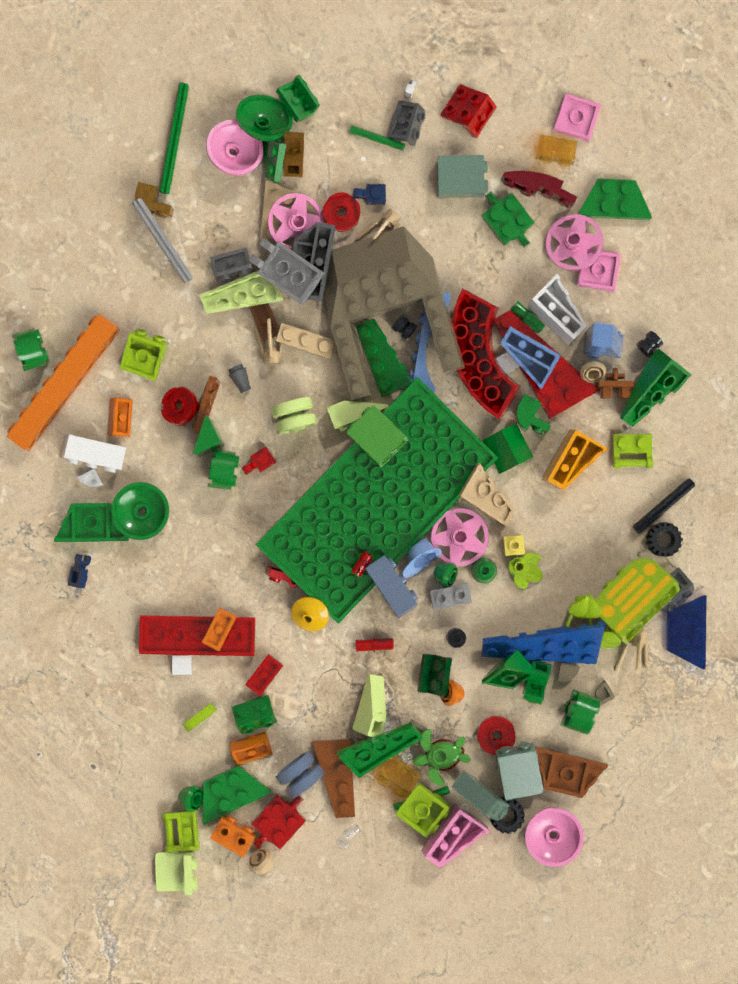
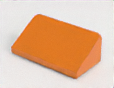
[107,397,133,437]
[230,732,273,766]

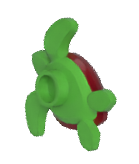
[413,729,471,786]

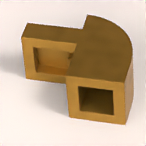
[284,132,305,177]
[135,182,174,218]

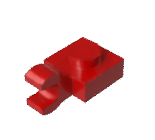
[242,446,276,475]
[265,566,297,588]

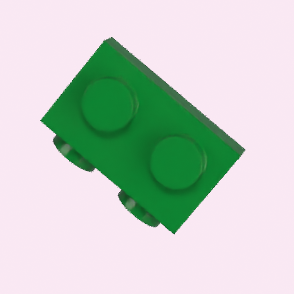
[276,74,320,123]
[232,695,277,734]

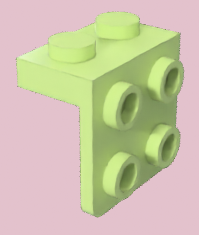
[155,851,198,895]

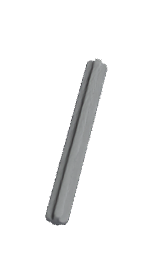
[132,198,193,283]

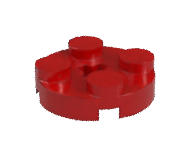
[323,192,361,232]
[161,387,200,426]
[477,715,516,755]

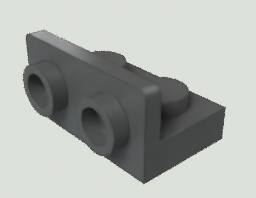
[388,101,426,146]
[662,567,695,613]

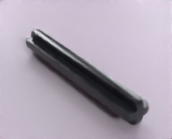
[633,478,695,533]

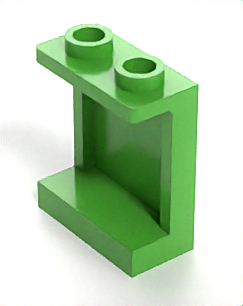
[346,405,409,468]

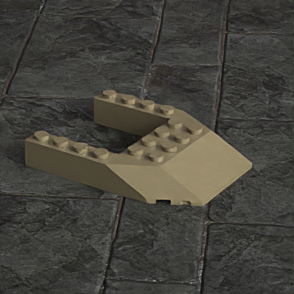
[324,226,465,401]

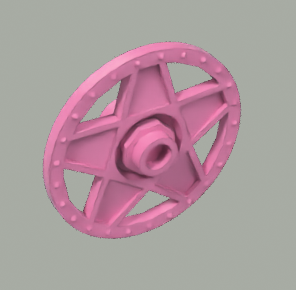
[268,193,324,251]
[546,214,604,271]
[431,508,489,566]

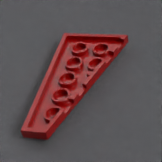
[494,310,599,419]

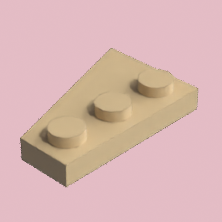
[260,180,295,246]
[458,463,515,526]

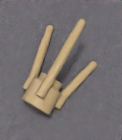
[356,209,401,241]
[254,318,283,364]
[614,631,649,671]

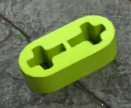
[182,703,217,732]

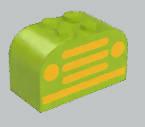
[597,558,680,645]

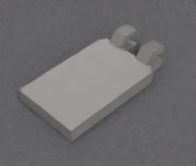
[249,238,325,305]

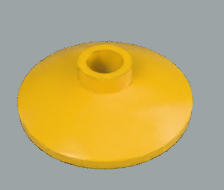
[291,597,329,632]

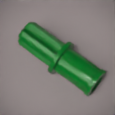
[510,300,545,333]

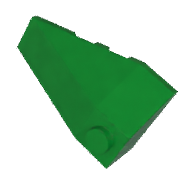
[620,348,692,426]

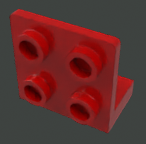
[440,84,497,138]

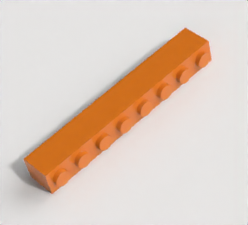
[6,314,120,451]

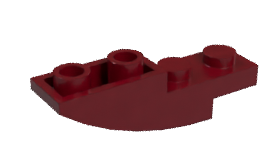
[501,171,578,208]

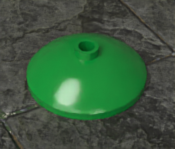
[236,95,293,141]
[111,482,170,540]

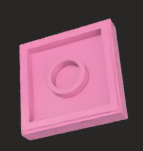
[553,93,601,142]
[577,249,621,292]

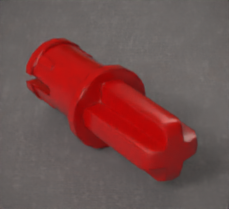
[355,637,394,653]

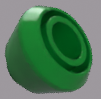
[471,558,497,584]
[433,563,458,588]
[178,785,203,812]

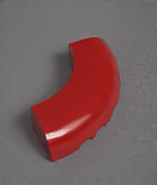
[452,288,521,419]

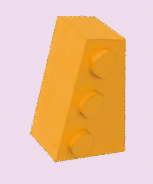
[542,429,608,490]

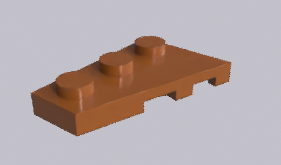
[191,376,221,435]

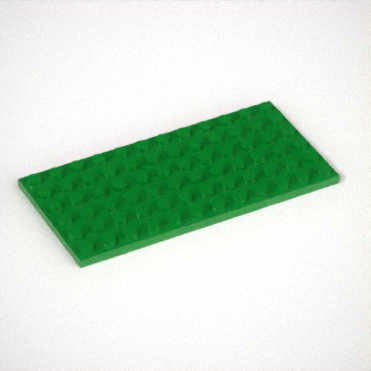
[255,377,498,624]

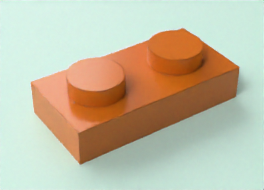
[202,608,237,651]

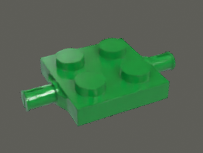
[481,191,535,248]

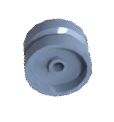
[275,750,325,799]

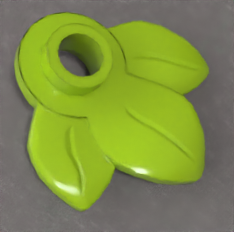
[508,553,543,590]

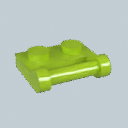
[612,434,653,469]
[162,810,200,853]

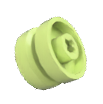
[270,397,318,435]

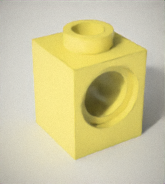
[502,535,525,556]

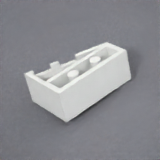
[527,273,586,345]
[60,435,126,473]

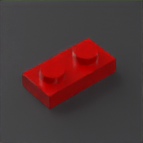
[245,654,284,696]

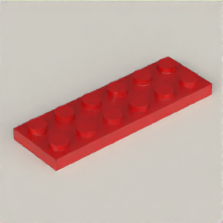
[139,615,256,656]

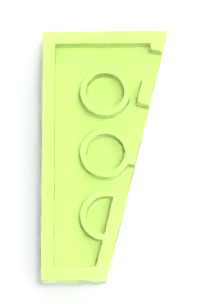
[199,271,283,314]

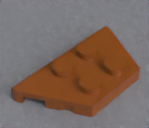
[535,746,608,798]

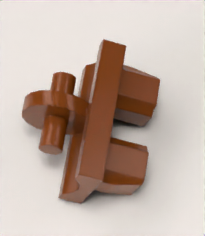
[596,368,634,399]

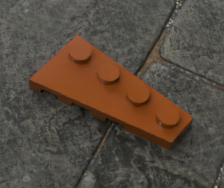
[312,738,355,818]

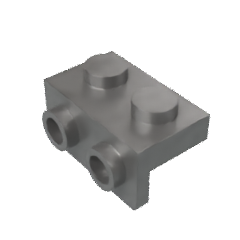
[210,247,253,282]

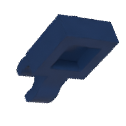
[353,184,386,205]
[68,554,91,589]

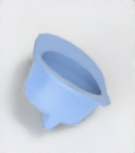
[402,539,442,578]

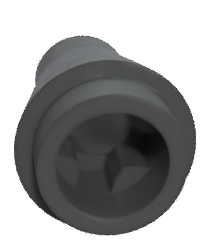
[228,364,251,393]

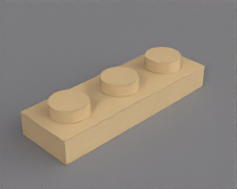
[275,323,335,359]

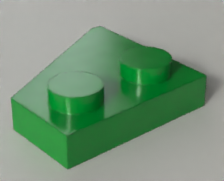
[262,140,286,182]

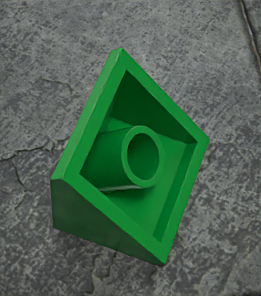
[193,416,225,457]
[482,423,533,474]
[482,650,536,690]

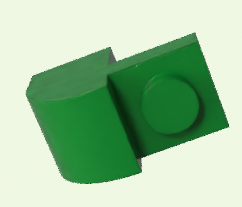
[515,394,552,435]
[522,659,551,705]

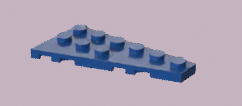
[481,621,605,664]

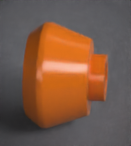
[440,680,465,706]

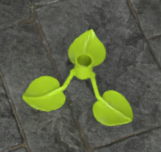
[534,593,622,649]

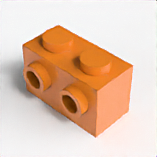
[210,815,256,858]

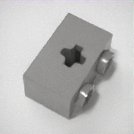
[429,583,472,610]

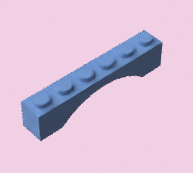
[410,293,451,393]

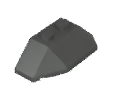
[293,222,336,302]

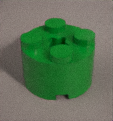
[12,328,50,371]
[208,449,239,490]
[561,689,600,735]

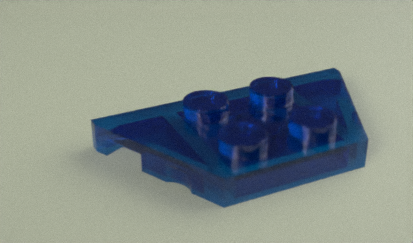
[666,595,707,670]

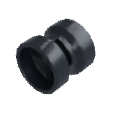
[391,314,418,341]
[636,330,663,357]
[446,628,466,648]

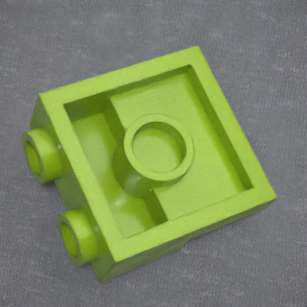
[119,328,169,381]
[395,783,451,838]

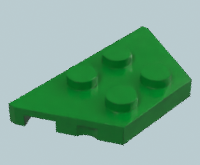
[578,178,652,220]
[54,503,129,542]
[203,765,271,824]

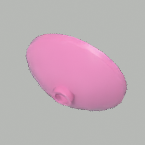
[206,120,263,176]
[525,807,584,867]

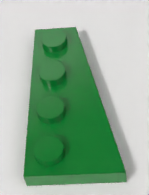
[356,319,413,398]
[337,722,423,778]

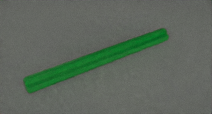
[159,83,189,194]

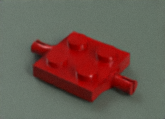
[251,794,306,850]

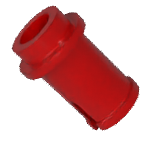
[351,551,373,577]

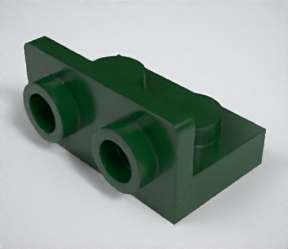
[417,654,452,697]

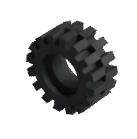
[645,522,683,557]
[490,797,525,834]

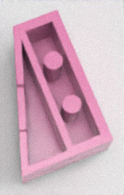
[421,803,490,868]

